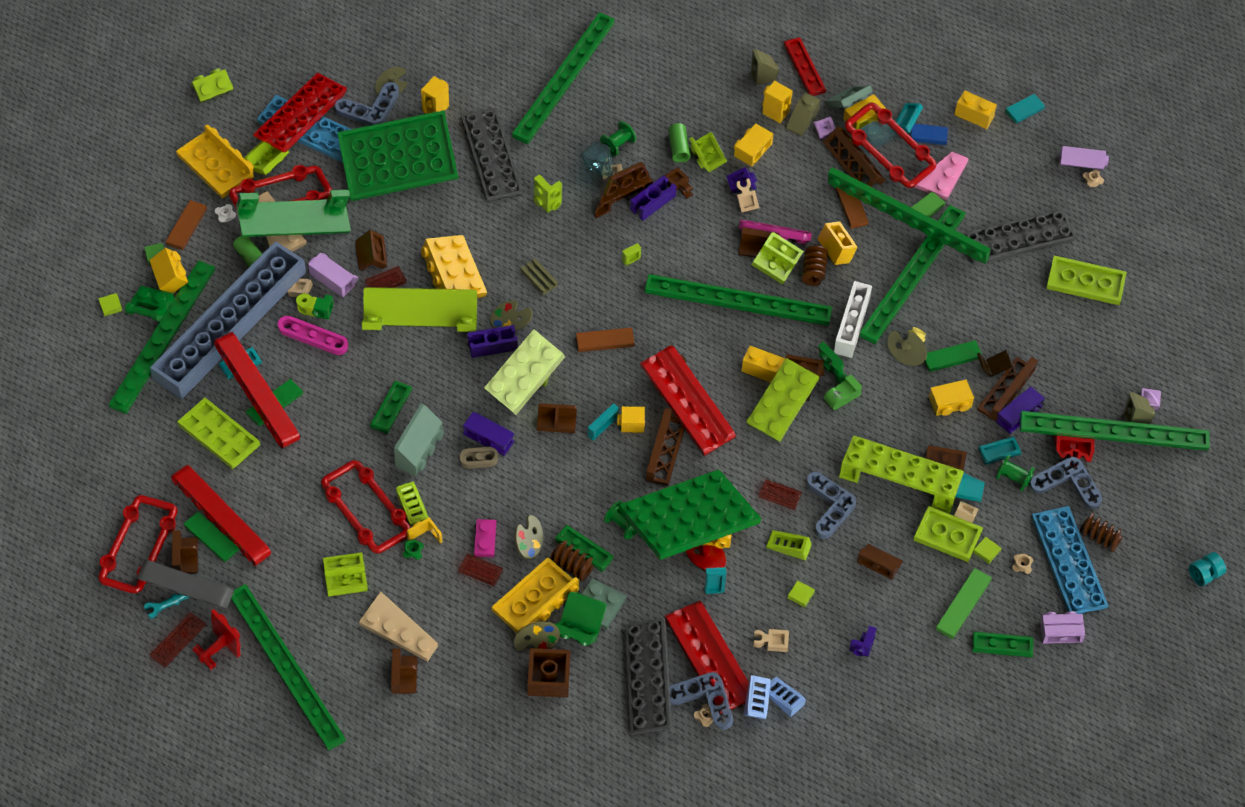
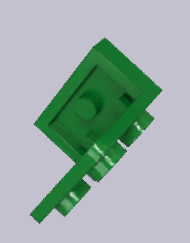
[555,591,607,646]

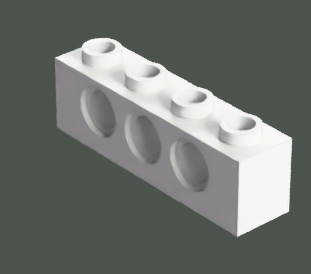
[834,281,872,358]

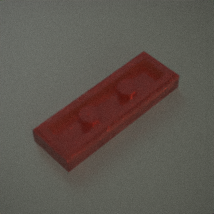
[150,612,206,668]

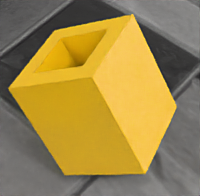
[617,407,645,433]

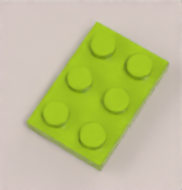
[913,506,983,562]

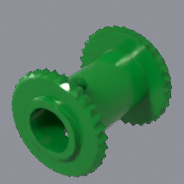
[600,121,636,157]
[996,455,1035,491]
[604,500,637,540]

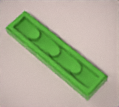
[936,568,992,639]

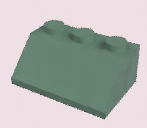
[394,403,444,476]

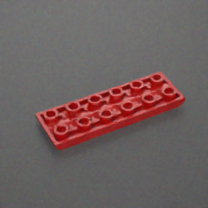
[253,72,347,153]
[639,345,736,456]
[664,600,755,715]

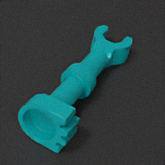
[144,593,190,619]

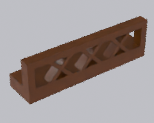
[823,126,886,187]
[977,357,1038,421]
[646,408,685,486]

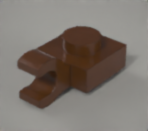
[664,167,693,199]

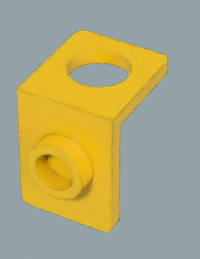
[407,517,442,544]

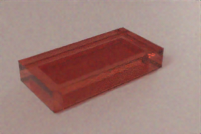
[365,266,407,288]
[759,479,802,510]
[459,554,503,587]

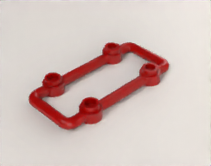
[845,102,937,188]
[228,165,332,211]
[321,460,411,553]
[98,495,178,594]

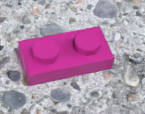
[474,519,497,558]

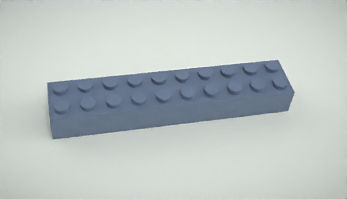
[150,241,306,399]

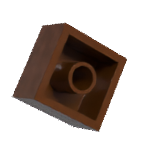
[528,648,571,698]

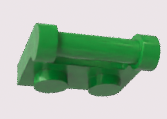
[125,286,175,321]
[818,341,847,384]

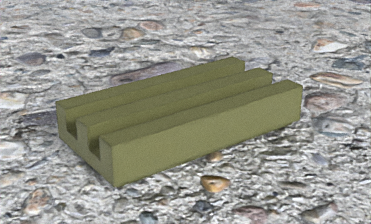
[520,258,558,295]

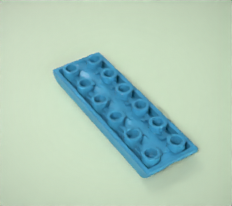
[257,95,351,163]
[1032,506,1109,614]

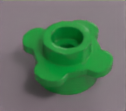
[403,540,424,560]

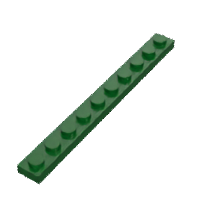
[512,12,615,145]
[827,167,990,264]
[859,205,966,345]
[109,260,215,414]
[645,274,832,326]
[1019,411,1210,451]
[231,584,346,751]

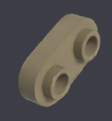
[460,447,499,469]

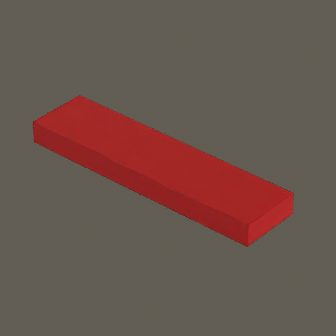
[783,37,826,96]

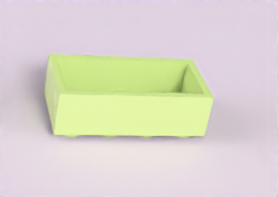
[484,329,565,415]

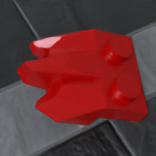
[1053,435,1095,467]

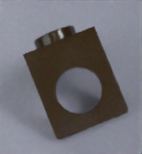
[977,350,1013,377]

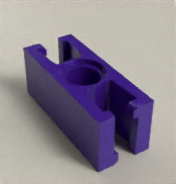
[630,175,677,221]
[467,325,518,358]
[996,386,1045,434]
[463,411,514,456]

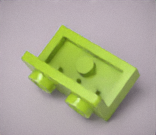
[190,68,234,103]
[689,132,728,172]
[245,141,289,175]
[533,174,562,213]

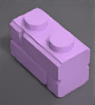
[1040,611,1085,644]

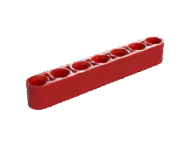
[214,332,300,449]
[171,464,271,566]

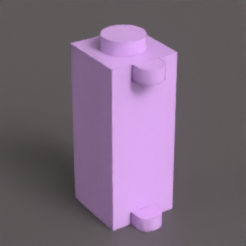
[1059,146,1109,170]
[308,253,359,298]

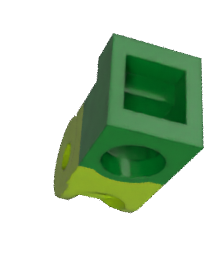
[296,293,334,320]

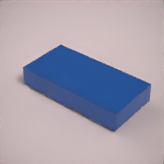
[911,124,948,145]

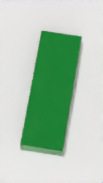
[925,340,983,372]
[246,379,303,427]
[370,380,413,434]
[184,512,239,563]
[555,525,614,572]
[972,631,1034,657]

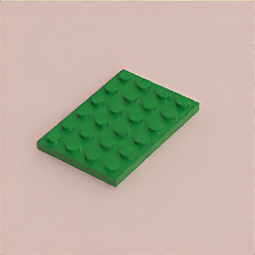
[337,110,459,201]
[619,469,761,560]

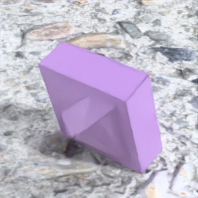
[814,116,835,140]
[1141,388,1161,410]

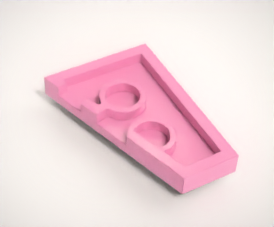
[914,152,969,201]

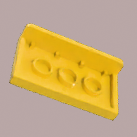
[176,124,254,199]
[421,235,487,298]
[491,557,579,633]

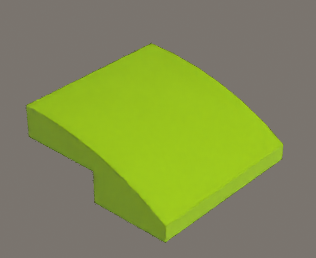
[751,232,804,284]
[323,552,368,597]

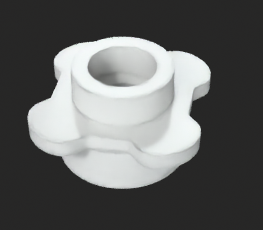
[215,204,236,222]

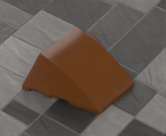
[594,162,653,218]

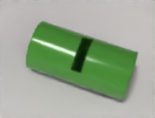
[668,123,691,163]
[233,236,262,267]

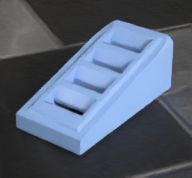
[743,675,771,719]
[763,677,806,717]

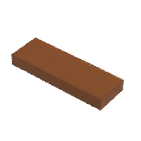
[835,188,869,228]
[166,200,207,251]
[576,327,635,352]

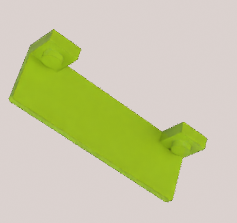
[362,287,477,332]
[839,436,964,513]

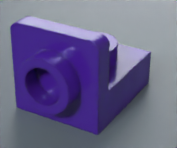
[726,167,757,193]
[849,626,877,657]

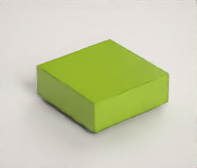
[622,243,641,266]
[98,293,123,316]
[973,537,1001,564]
[788,581,815,607]

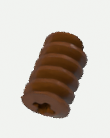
[802,246,828,286]
[1079,512,1124,552]
[550,540,594,581]

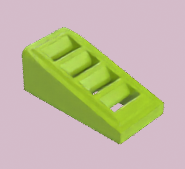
[396,481,429,526]
[766,530,812,560]

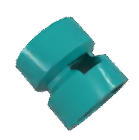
[1188,552,1227,587]

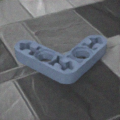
[335,82,399,126]
[1030,457,1102,509]
[806,472,856,539]
[670,672,733,730]

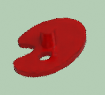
[686,545,726,571]

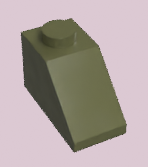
[751,49,779,85]
[786,93,821,136]
[1123,392,1155,424]

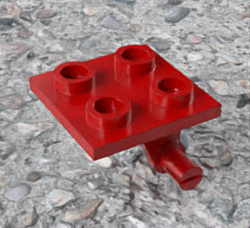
[192,609,241,670]

